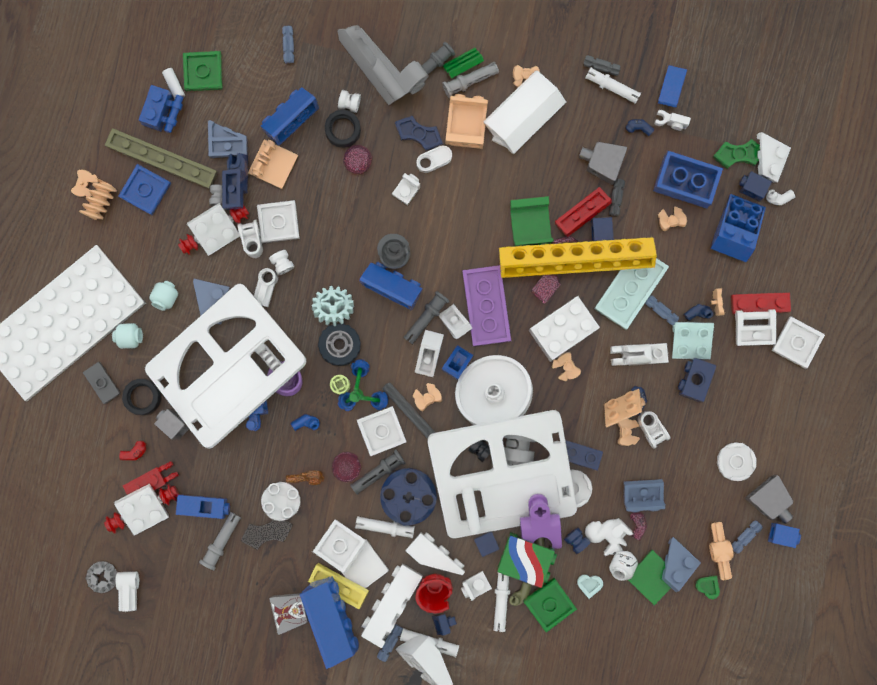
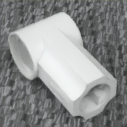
[254,268,278,307]
[116,572,139,611]

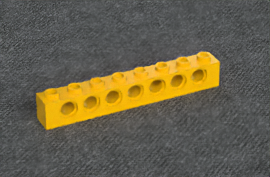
[499,237,657,278]

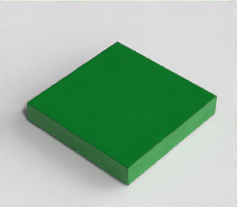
[183,51,223,91]
[628,550,671,606]
[523,578,577,632]

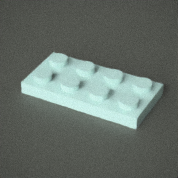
[594,258,669,330]

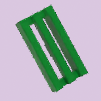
[443,48,484,78]

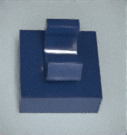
[432,614,457,636]

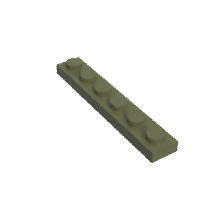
[105,128,218,189]

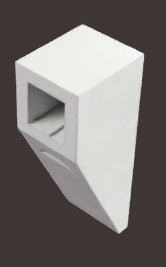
[406,532,465,575]

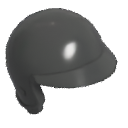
[377,234,410,269]

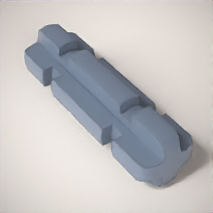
[282,26,294,63]
[645,295,679,325]
[731,521,763,554]
[377,624,403,662]

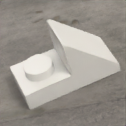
[439,304,472,339]

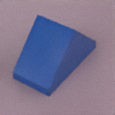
[442,345,473,380]

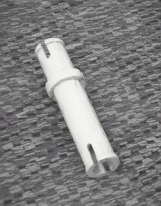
[585,67,641,104]
[355,516,415,538]
[493,573,510,632]
[400,628,459,658]

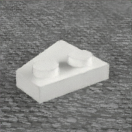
[757,132,791,183]

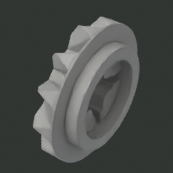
[85,561,117,593]

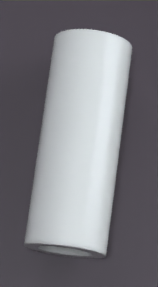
[162,68,185,99]

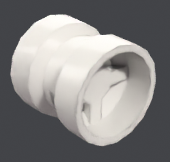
[338,90,361,113]
[269,250,294,275]

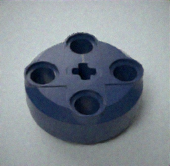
[380,468,437,526]

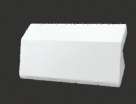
[484,70,566,154]

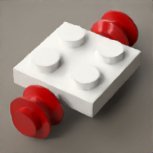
[178,203,249,256]
[104,484,179,535]

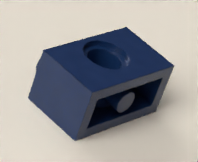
[678,358,716,403]
[565,440,603,471]

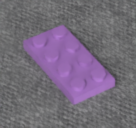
[462,265,511,346]

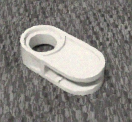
[416,146,452,173]

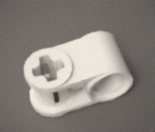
[238,220,263,258]
[637,411,671,449]

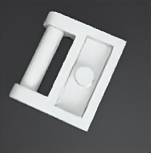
[735,309,776,346]

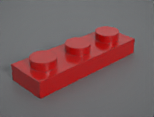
[555,187,612,237]
[731,293,791,314]

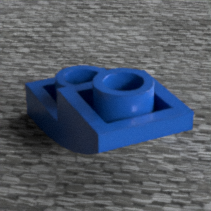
[658,65,687,107]

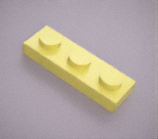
[308,563,369,609]

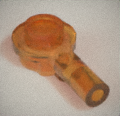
[286,471,324,485]

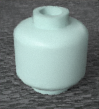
[149,281,178,311]
[112,323,143,349]

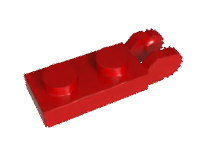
[123,461,179,495]

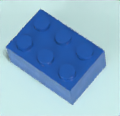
[653,151,723,209]

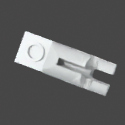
[610,343,668,366]

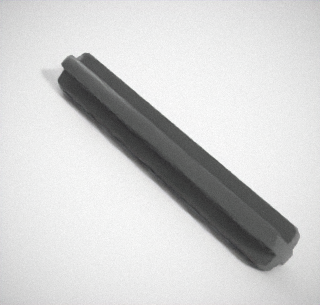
[382,383,436,439]

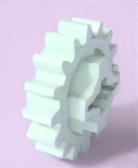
[312,286,354,326]

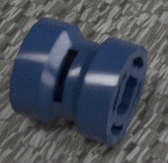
[564,527,591,555]

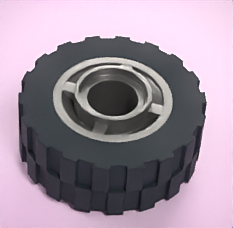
[318,323,361,366]

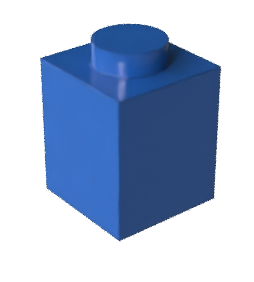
[768,523,801,548]

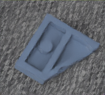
[208,120,248,158]
[193,279,230,325]
[662,537,701,592]

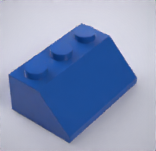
[261,88,319,146]
[359,262,422,311]

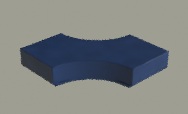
[395,116,443,152]

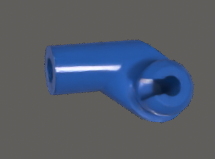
[291,414,320,431]

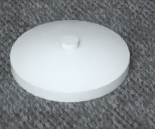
[455,355,533,425]

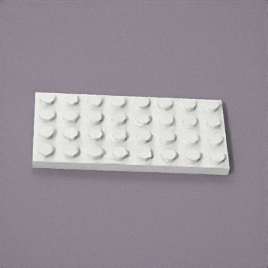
[0,245,146,401]

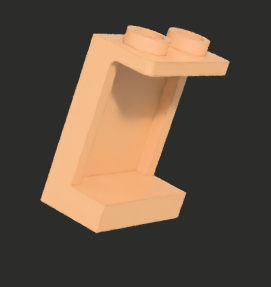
[445,94,488,149]

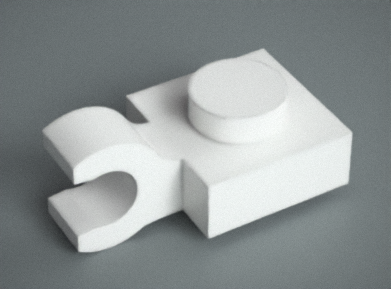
[654,110,691,131]

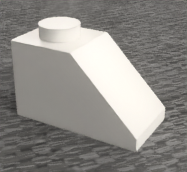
[415,330,444,377]

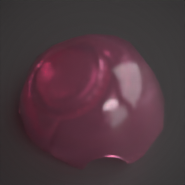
[343,145,373,174]
[331,452,361,482]

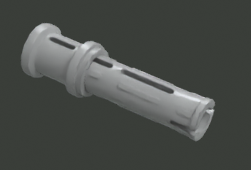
[442,62,499,98]
[199,512,241,570]

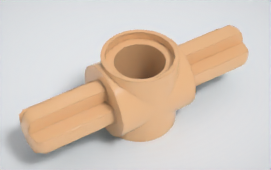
[709,522,733,580]

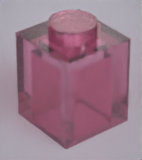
[531,274,561,304]

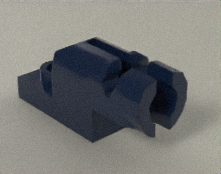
[222,153,248,210]

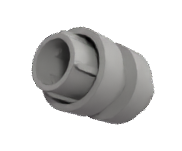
[503,435,536,466]

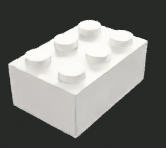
[529,296,600,362]

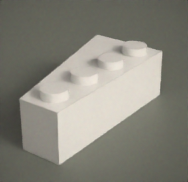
[361,564,423,648]

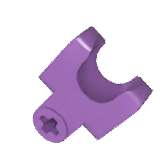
[520,494,562,549]

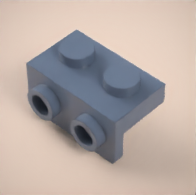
[624,479,665,512]

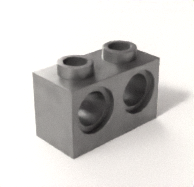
[154,409,189,440]

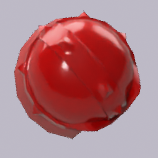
[415,574,452,614]

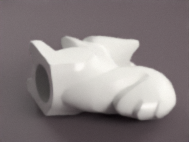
[585,518,633,556]

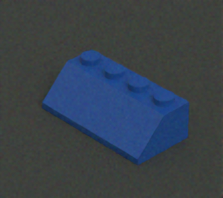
[300,576,359,669]

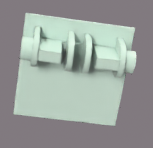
[672,322,714,359]

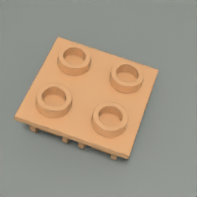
[248,139,298,189]
[604,389,645,427]

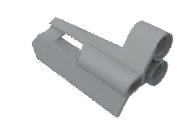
[338,25,429,105]

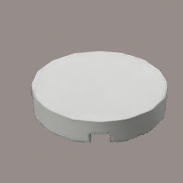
[717,443,757,481]
[561,469,592,507]

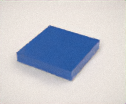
[118,164,171,215]

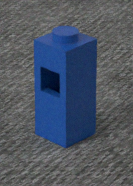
[176,494,230,519]

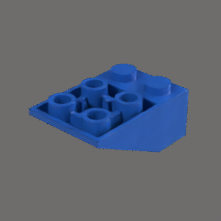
[711,194,766,262]

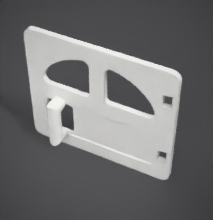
[145,284,306,448]
[428,410,577,538]

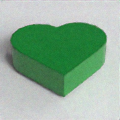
[695,575,720,599]

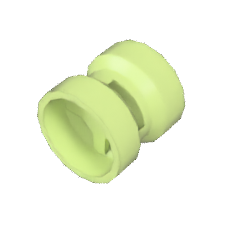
[330,375,351,395]

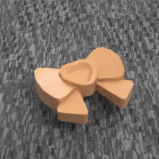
[513,65,540,88]
[71,170,99,197]
[658,207,687,231]
[711,288,724,316]
[552,352,581,381]
[413,383,442,411]
[617,419,640,446]

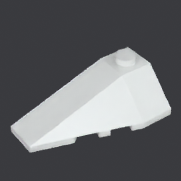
[395,635,453,685]

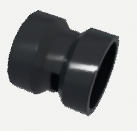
[468,440,491,463]

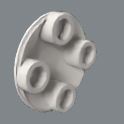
[261,482,300,521]

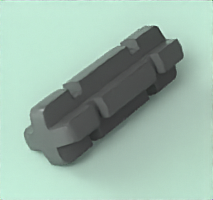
[584,55,620,76]
[609,179,625,216]

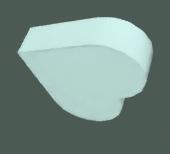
[577,574,603,599]

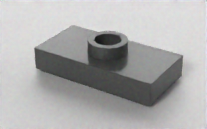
[83,362,121,404]

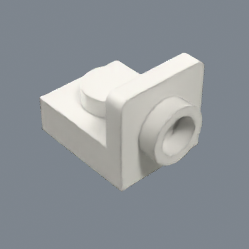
[392,173,420,206]
[461,571,492,601]

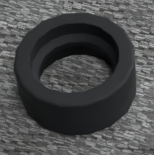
[324,110,361,148]
[122,379,161,415]

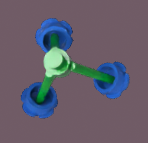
[338,359,388,411]

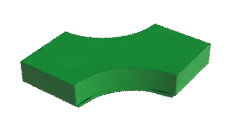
[712,139,760,169]

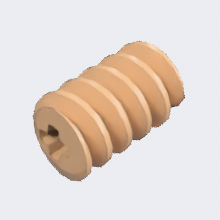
[79,178,117,221]

